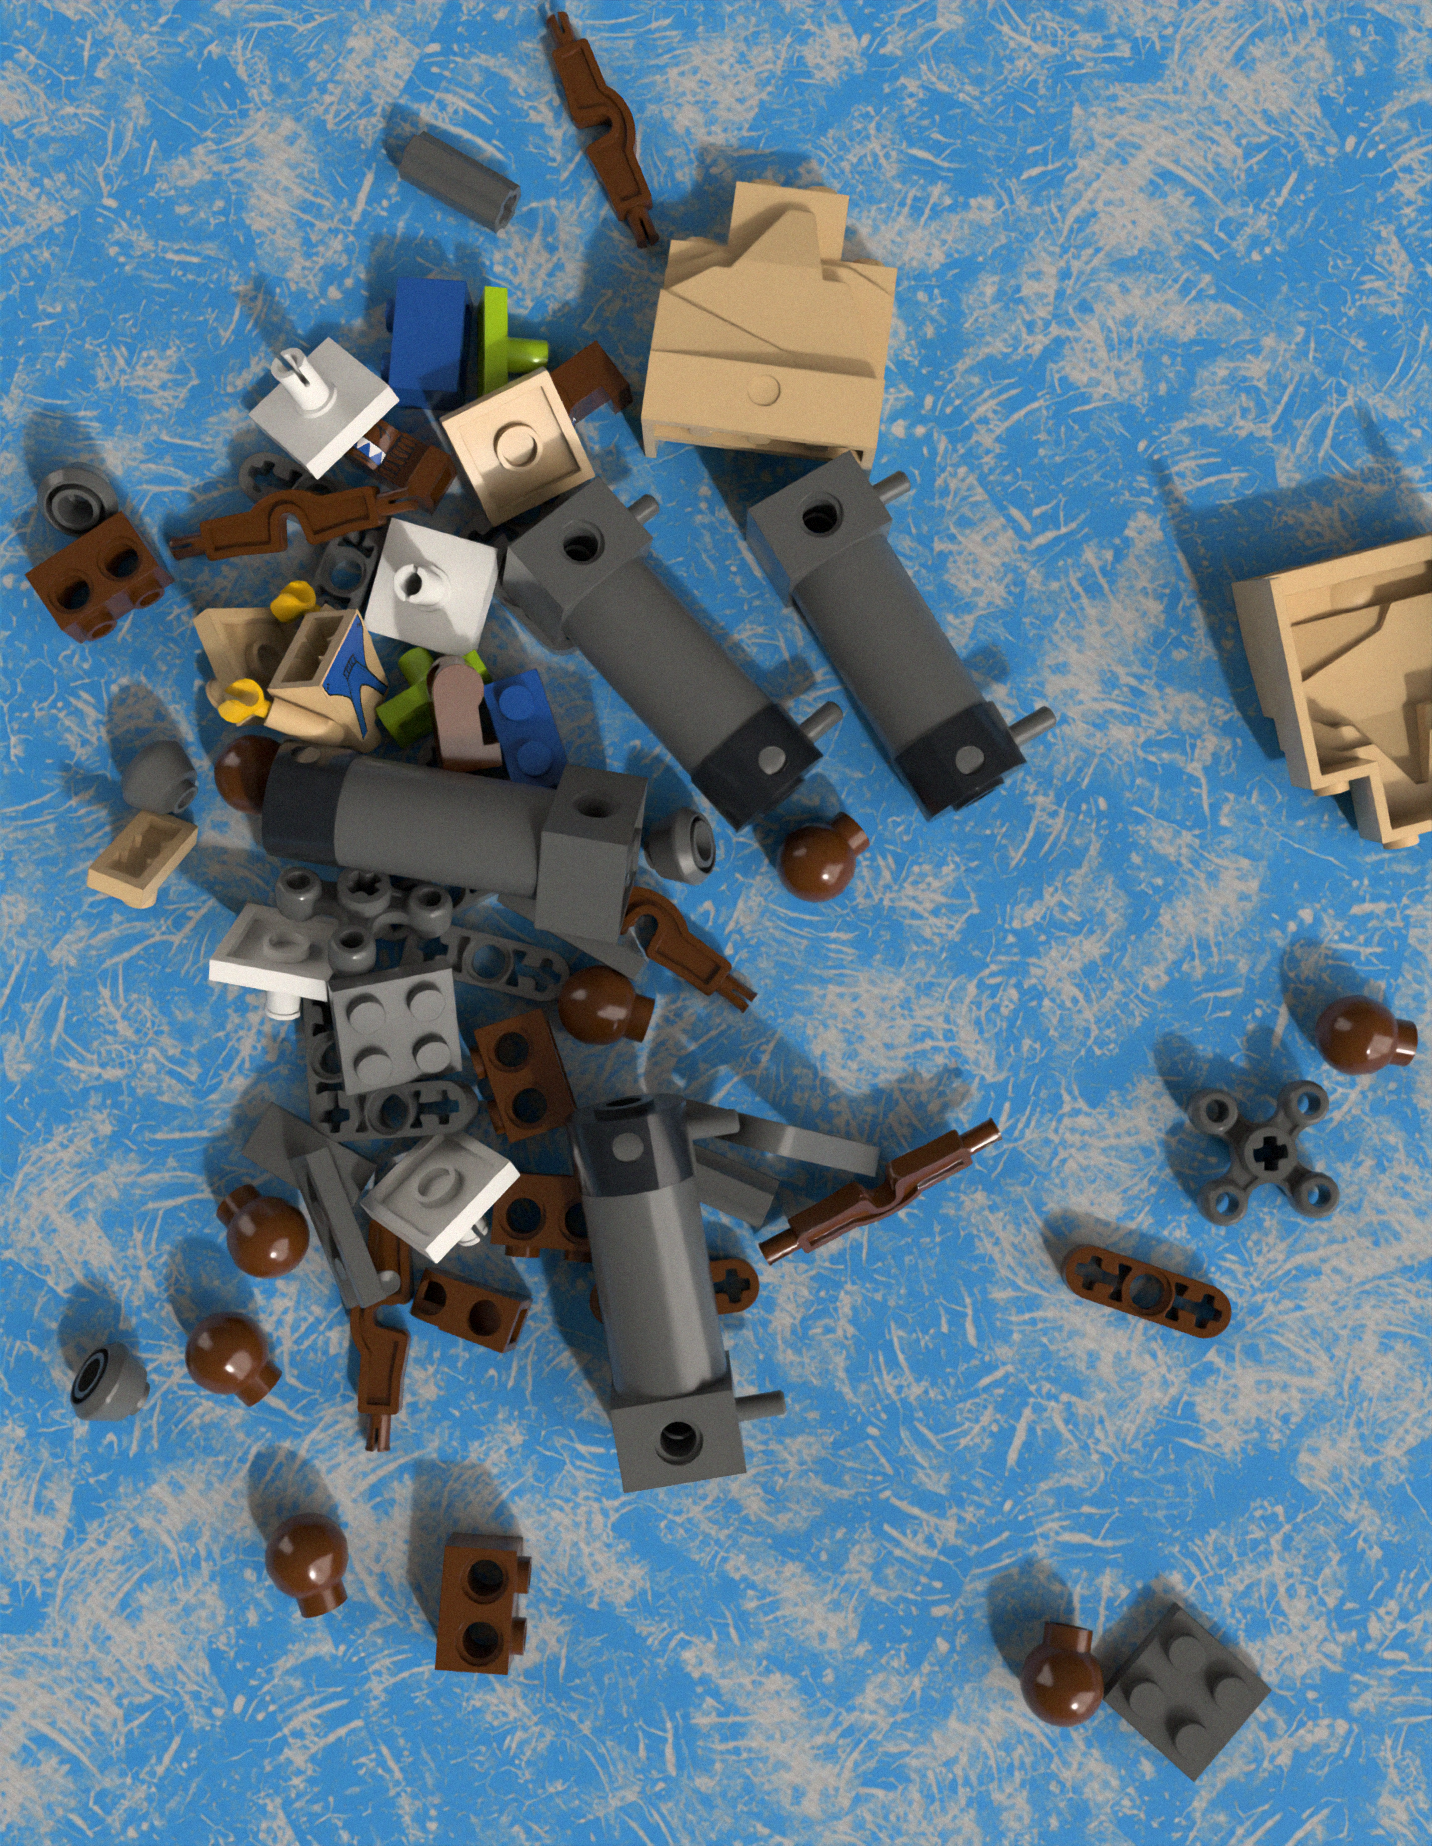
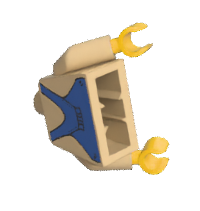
[218,580,388,754]

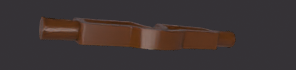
[546,12,660,249]
[170,485,418,561]
[619,886,758,1013]
[758,1117,1003,1266]
[350,1220,415,1452]

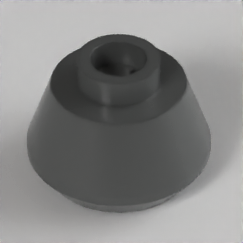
[37,462,119,538]
[121,740,198,815]
[644,806,716,886]
[70,1342,150,1422]

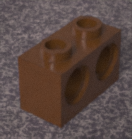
[24,510,175,644]
[469,1008,578,1143]
[490,1171,592,1263]
[435,1532,532,1675]

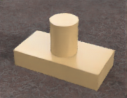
[87,809,198,909]

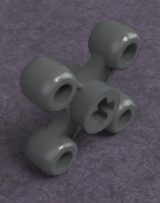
[275,867,453,978]
[1187,1080,1340,1227]

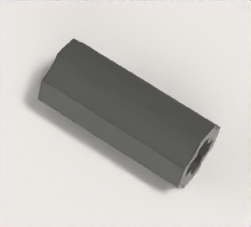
[398,131,521,233]
[693,1143,780,1228]

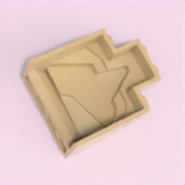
[641,179,898,480]
[1231,531,1432,850]

